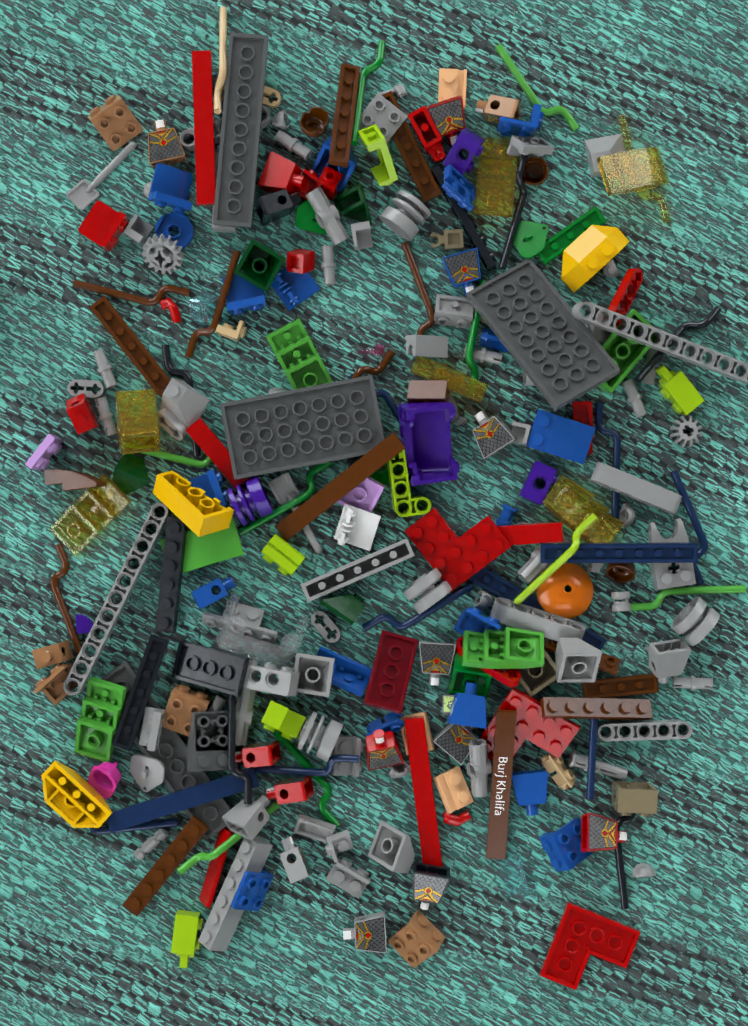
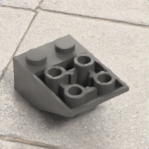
[187,711,228,772]

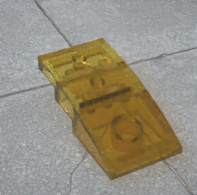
[474,137,517,217]
[597,147,669,196]
[50,474,132,556]
[543,475,624,543]

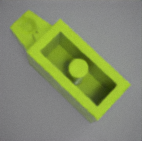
[655,365,705,415]
[171,910,204,968]

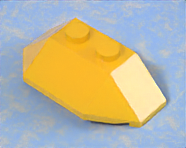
[561,225,630,293]
[41,760,113,828]

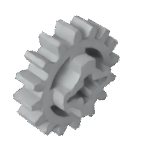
[142,234,184,275]

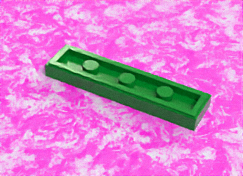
[537,206,607,266]

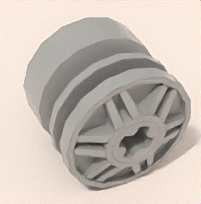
[380,190,431,241]
[297,711,343,762]

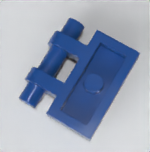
[442,164,476,211]

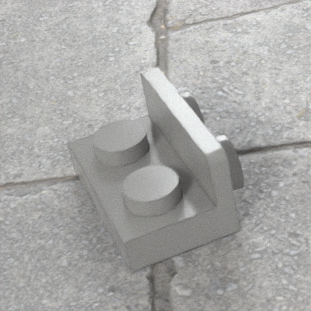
[506,136,555,157]
[434,294,474,328]
[139,707,165,752]
[331,736,363,777]
[326,858,371,899]

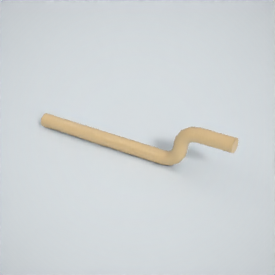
[214,6,227,114]

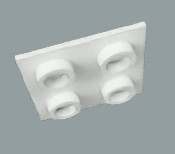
[334,504,381,551]

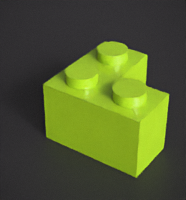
[261,700,306,741]

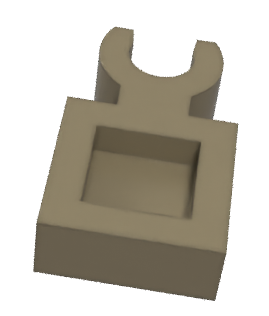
[430,229,464,251]

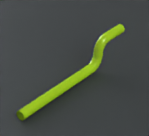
[514,513,598,606]

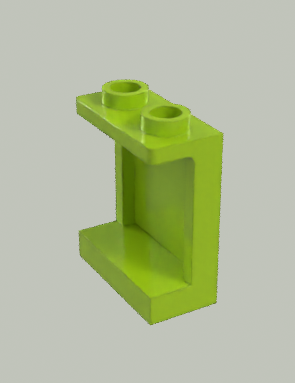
[358,124,398,186]

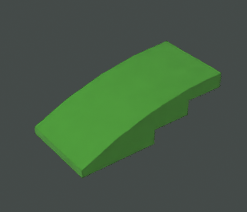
[265,318,333,389]
[160,518,244,573]
[462,627,544,669]
[74,676,127,762]

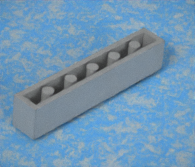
[300,538,415,602]
[198,836,273,952]

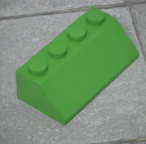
[597,309,656,393]

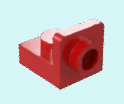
[316,166,342,200]
[294,169,319,201]

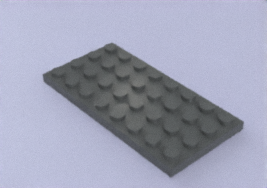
[466,258,621,411]
[220,375,385,480]

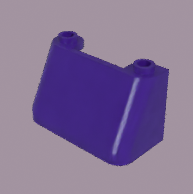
[398,402,460,486]

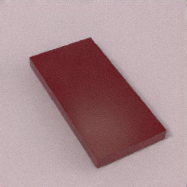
[363,630,419,714]

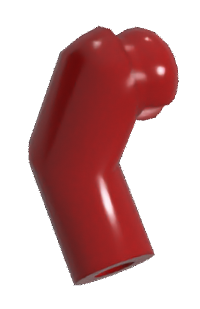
[160,298,182,323]
[442,811,472,826]

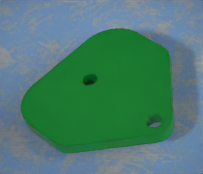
[295,200,327,235]
[513,221,549,259]

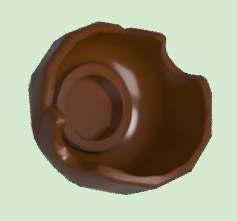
[300,106,329,137]
[523,157,549,187]
[606,563,636,583]

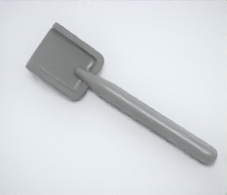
[65,141,136,211]
[268,472,323,554]

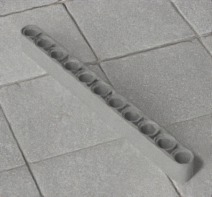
[572,302,748,385]
[63,503,170,695]

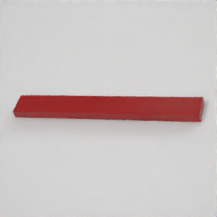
[192,50,216,206]
[404,716,443,867]

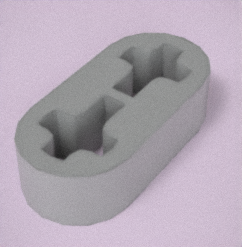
[67,379,105,399]
[155,408,188,440]
[311,611,341,643]

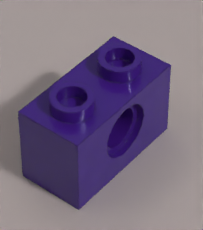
[443,128,485,175]
[519,461,558,506]

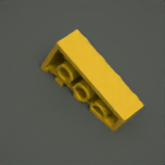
[153,471,234,537]

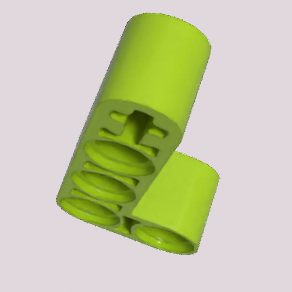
[387,449,431,517]

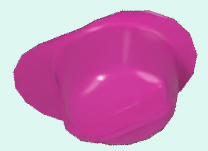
[88,762,121,799]

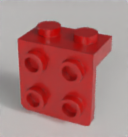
[78,201,130,252]

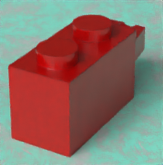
[407,106,446,163]

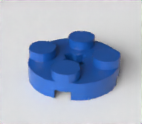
[155,212,194,251]

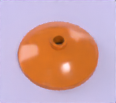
[536,563,593,619]

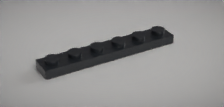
[431,166,497,272]
[155,516,187,633]
[112,634,170,751]

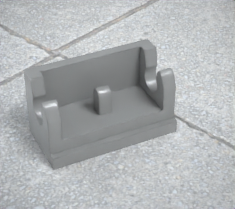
[405,334,448,358]

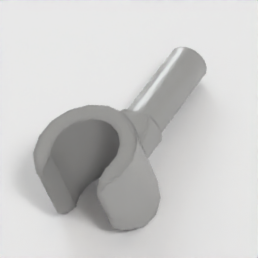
[379,84,407,98]

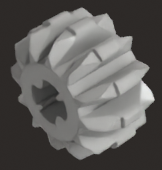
[670,415,703,448]

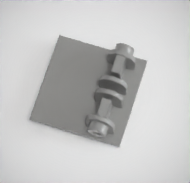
[360,93,408,144]

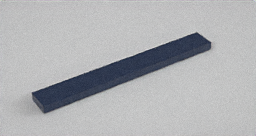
[540,542,698,563]
[468,567,606,650]
[107,767,260,833]

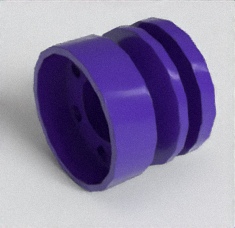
[227,476,274,526]

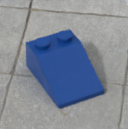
[526,409,596,464]

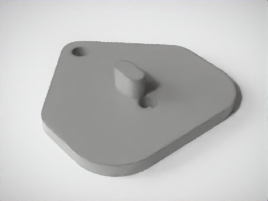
[130,754,165,792]

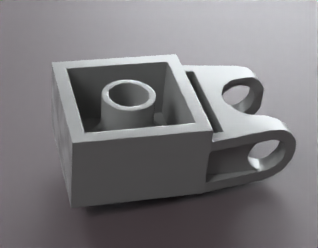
[648,518,696,590]

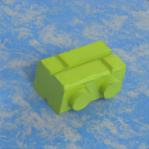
[261,534,306,576]

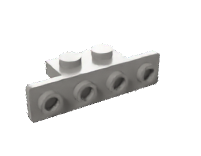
[202,600,278,643]

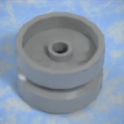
[403,567,452,614]
[670,596,720,646]

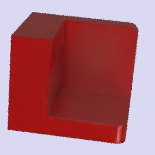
[286,248,315,274]

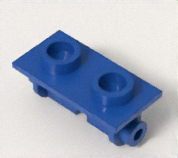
[479,327,509,353]
[366,712,405,736]

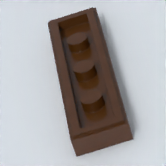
[582,673,659,698]

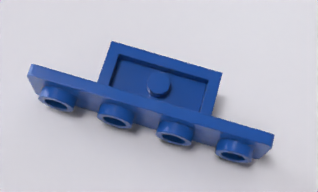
[317,647,372,697]

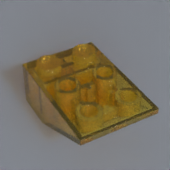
[115,389,161,454]

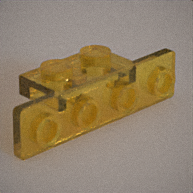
[411,356,488,403]

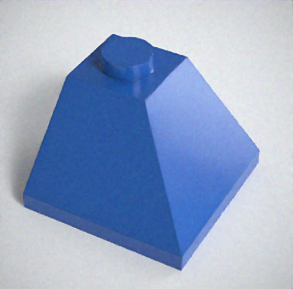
[312,137,358,193]

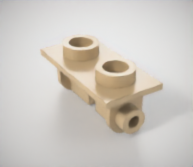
[541,754,575,790]

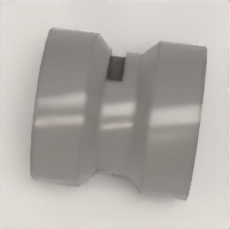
[611,591,631,612]

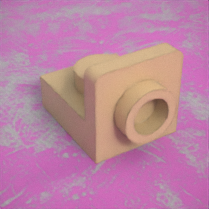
[215,320,247,342]

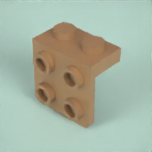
[88,95,143,151]
[33,662,78,706]
[162,684,212,737]
[388,910,445,967]

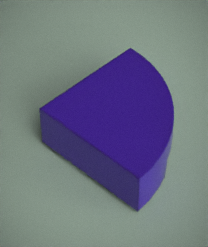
[76,614,97,634]

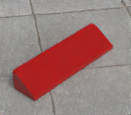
[199,827,234,908]

